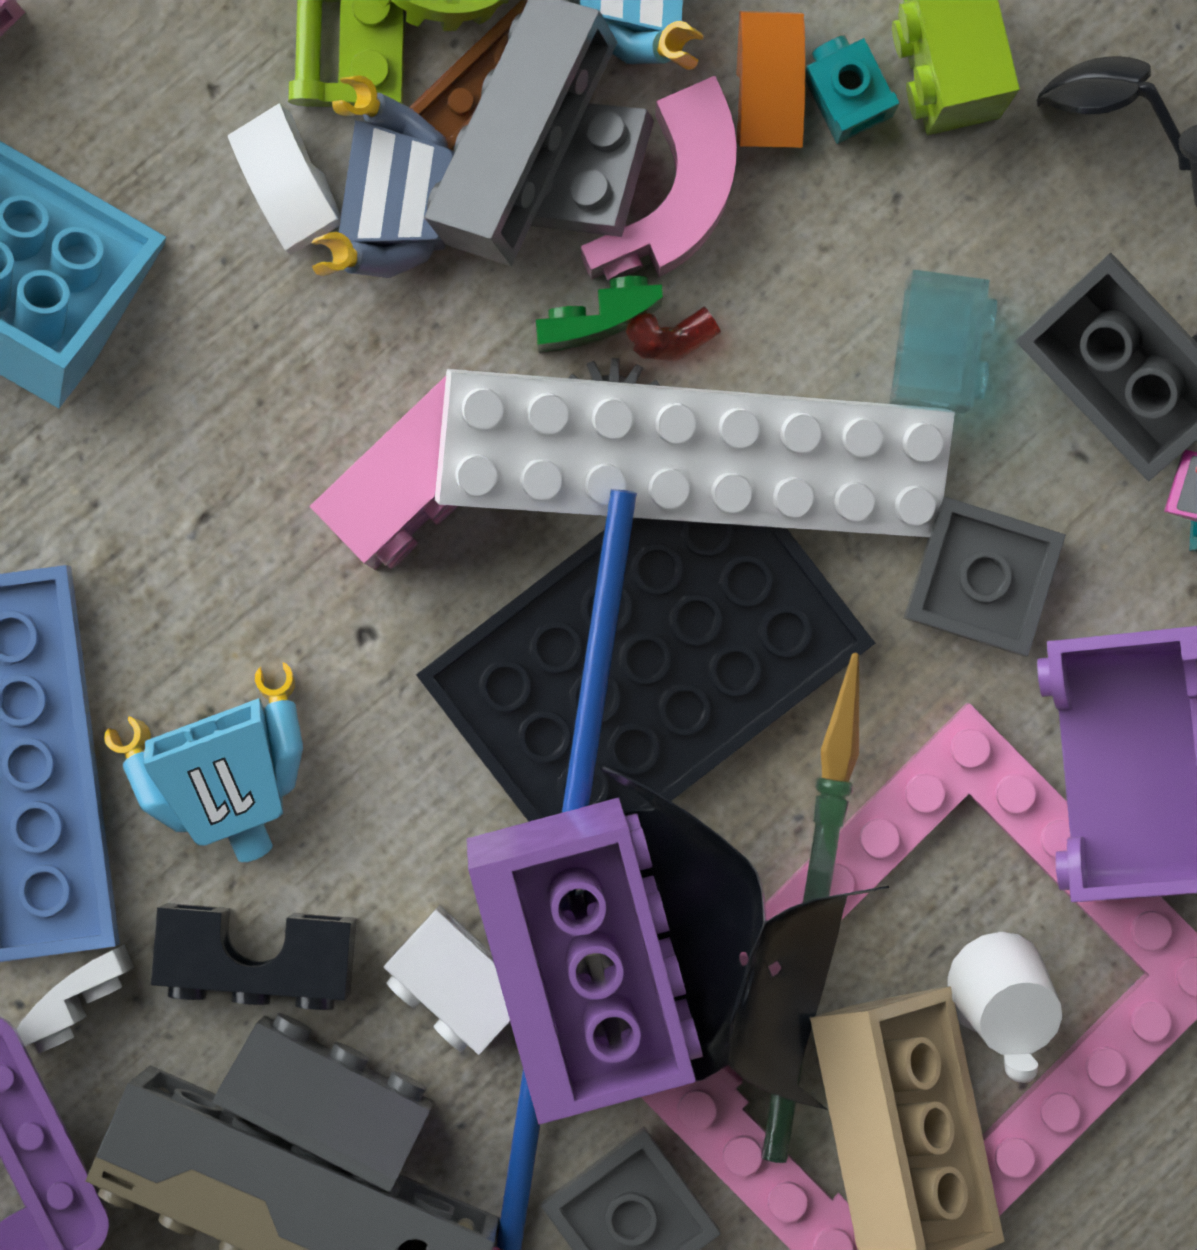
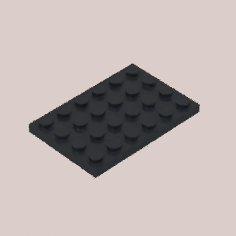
[416,518,876,822]

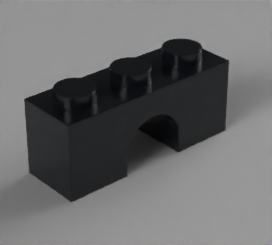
[151,903,357,1010]

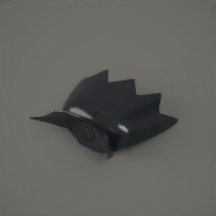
[576,767,889,1110]

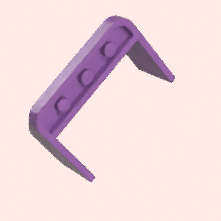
[0,1017,110,1250]

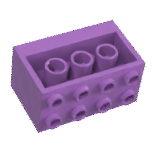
[467,798,703,1125]

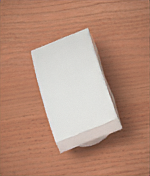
[228,103,341,255]
[16,945,134,1054]

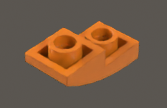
[736,11,805,148]

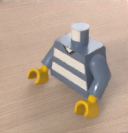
[312,75,454,278]

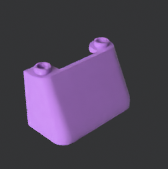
[1037,626,1197,903]

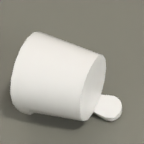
[948,932,1062,1083]

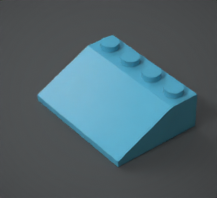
[0,141,166,409]

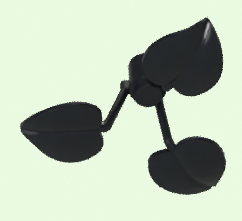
[1036,56,1197,207]

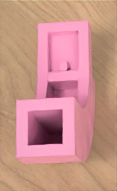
[581,76,737,282]

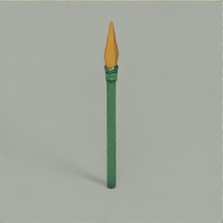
[761,653,859,1163]

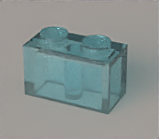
[889,269,997,414]

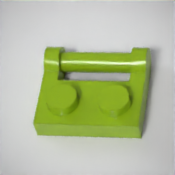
[288,0,405,107]

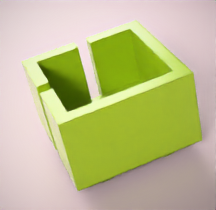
[892,0,1020,136]

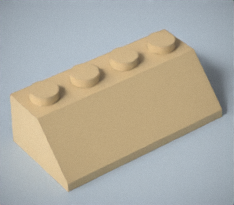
[810,986,1005,1250]

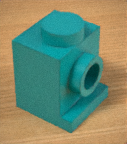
[805,35,900,144]

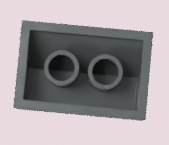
[1015,252,1197,482]
[212,1013,434,1192]

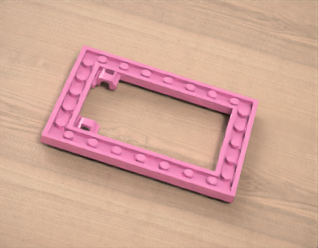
[641,703,1197,1250]

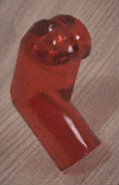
[626,306,721,361]

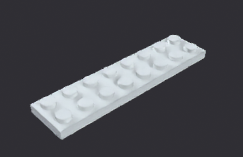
[435,369,955,537]

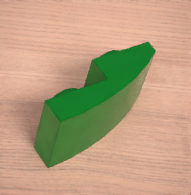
[536,276,663,353]

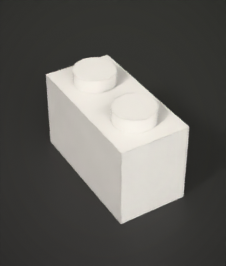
[384,905,510,1055]

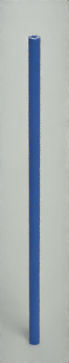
[496,489,637,1250]

